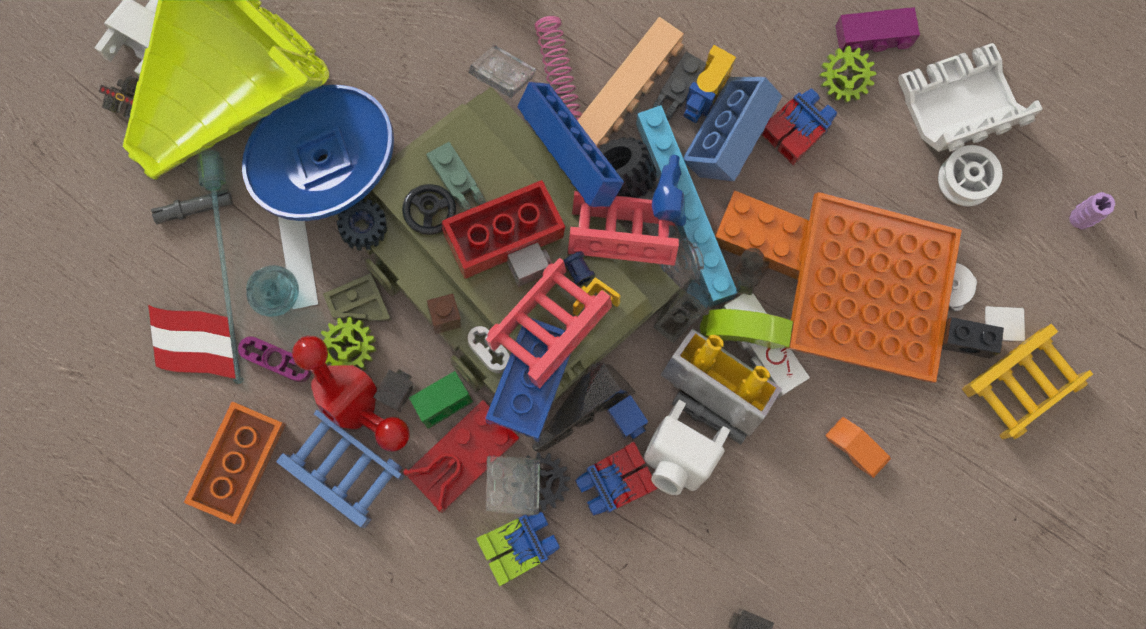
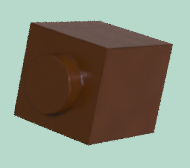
[427,293,461,334]

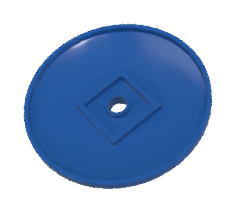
[242,85,394,221]

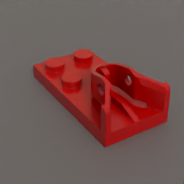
[403,400,520,513]

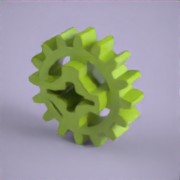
[819,46,876,103]
[321,317,376,370]

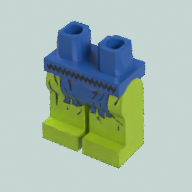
[476,512,560,587]

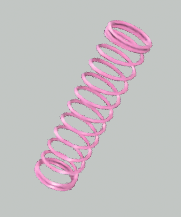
[534,16,582,120]

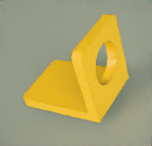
[573,277,621,316]

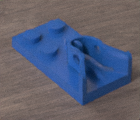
[485,318,571,442]

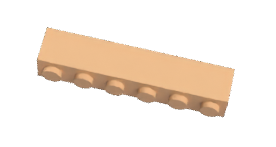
[577,17,684,148]

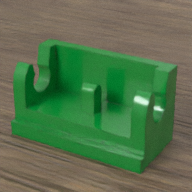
[409,371,473,429]

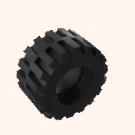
[599,137,657,198]

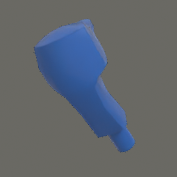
[652,155,686,226]

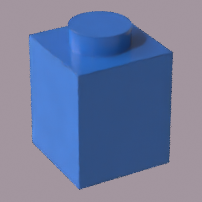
[607,395,648,439]

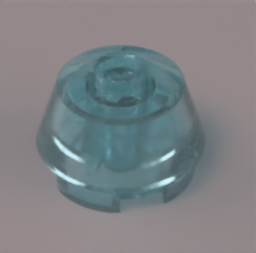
[246,265,299,317]

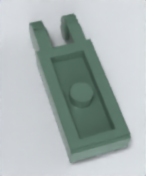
[426,142,486,212]

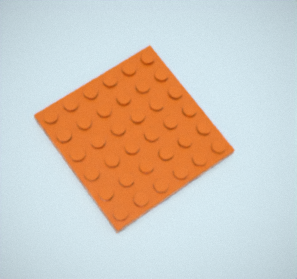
[786,192,962,383]

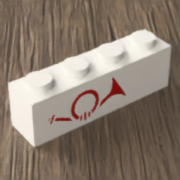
[722,289,810,398]

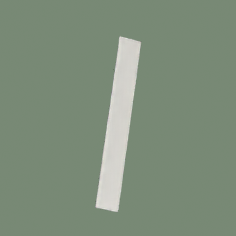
[278,217,318,309]

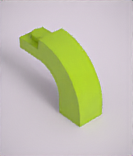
[700,309,793,349]

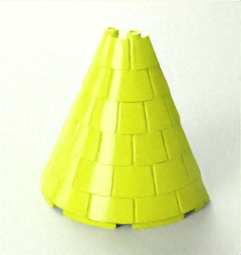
[123,0,329,180]

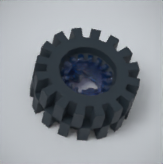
[337,199,387,251]

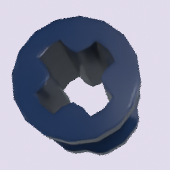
[563,251,595,286]

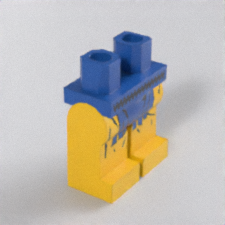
[684,45,736,123]

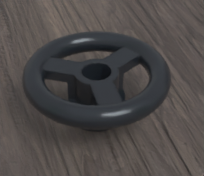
[402,184,456,235]

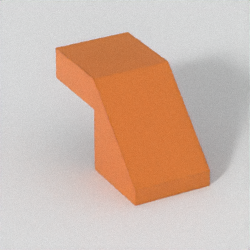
[825,417,891,478]

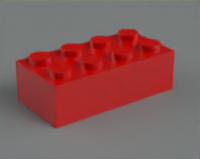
[442,180,565,279]

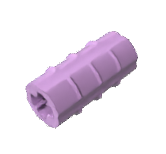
[1069,192,1115,230]

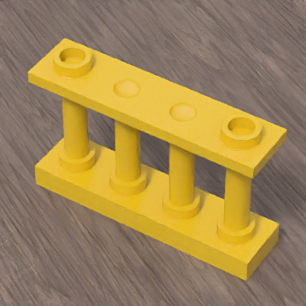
[962,323,1093,440]

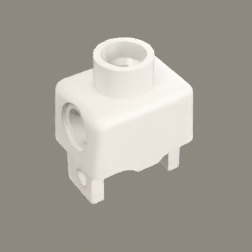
[95,0,158,77]
[643,400,730,495]

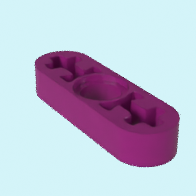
[238,336,312,382]

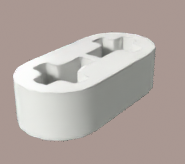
[468,326,509,373]

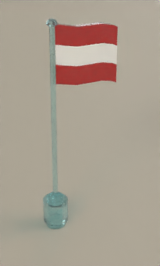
[148,151,244,384]

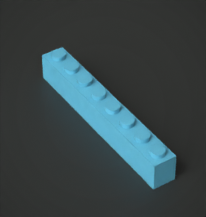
[636,105,738,308]

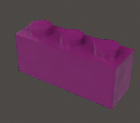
[835,7,920,53]

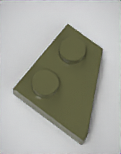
[323,273,392,321]

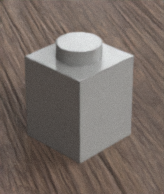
[507,242,551,287]

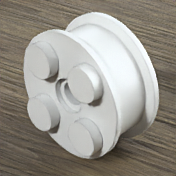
[938,145,1002,207]

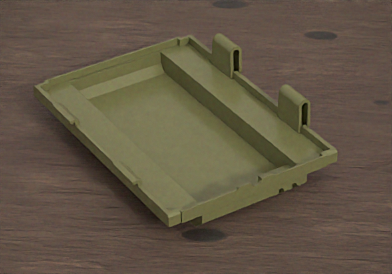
[334,87,681,402]

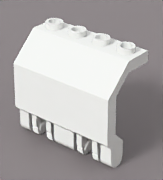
[898,43,1042,152]

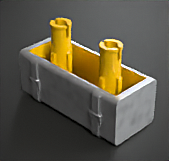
[661,328,782,436]

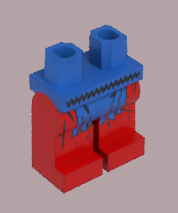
[761,89,837,166]
[575,442,658,516]

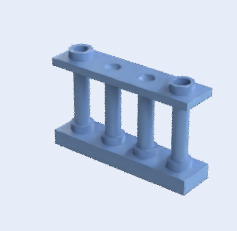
[276,410,405,528]

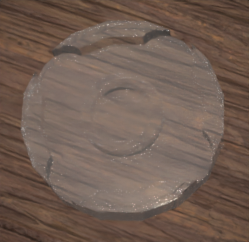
[661,237,704,289]

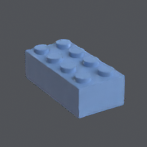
[683,77,782,181]

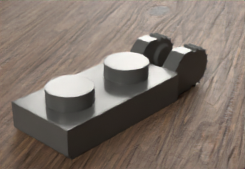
[652,51,706,120]

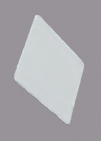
[985,306,1025,341]

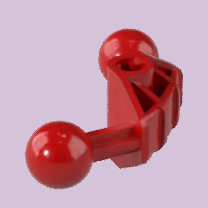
[292,336,410,452]

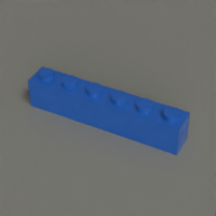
[517,82,624,207]

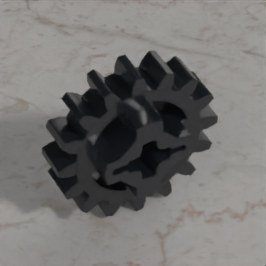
[512,452,570,512]

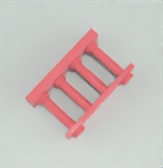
[568,191,679,266]
[485,258,612,389]

